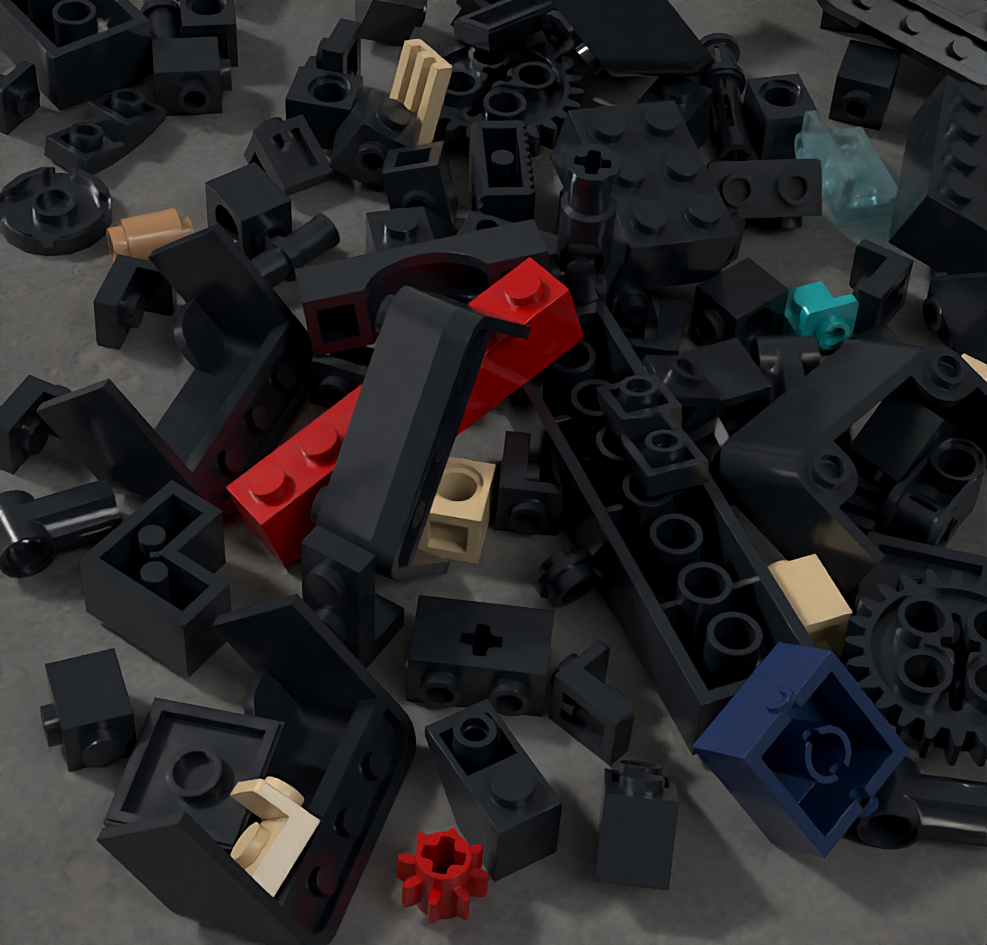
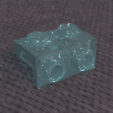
[794,110,898,223]

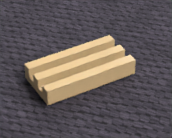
[390,39,453,146]

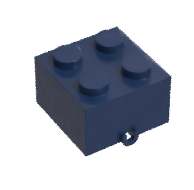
[692,642,910,859]

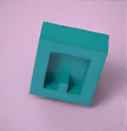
[781,281,859,352]

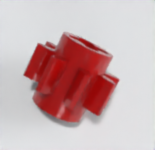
[397,828,489,924]

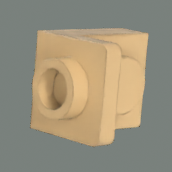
[230,776,320,897]

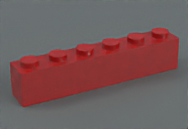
[226,257,584,569]

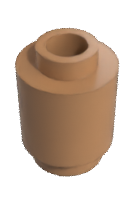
[106,208,194,263]

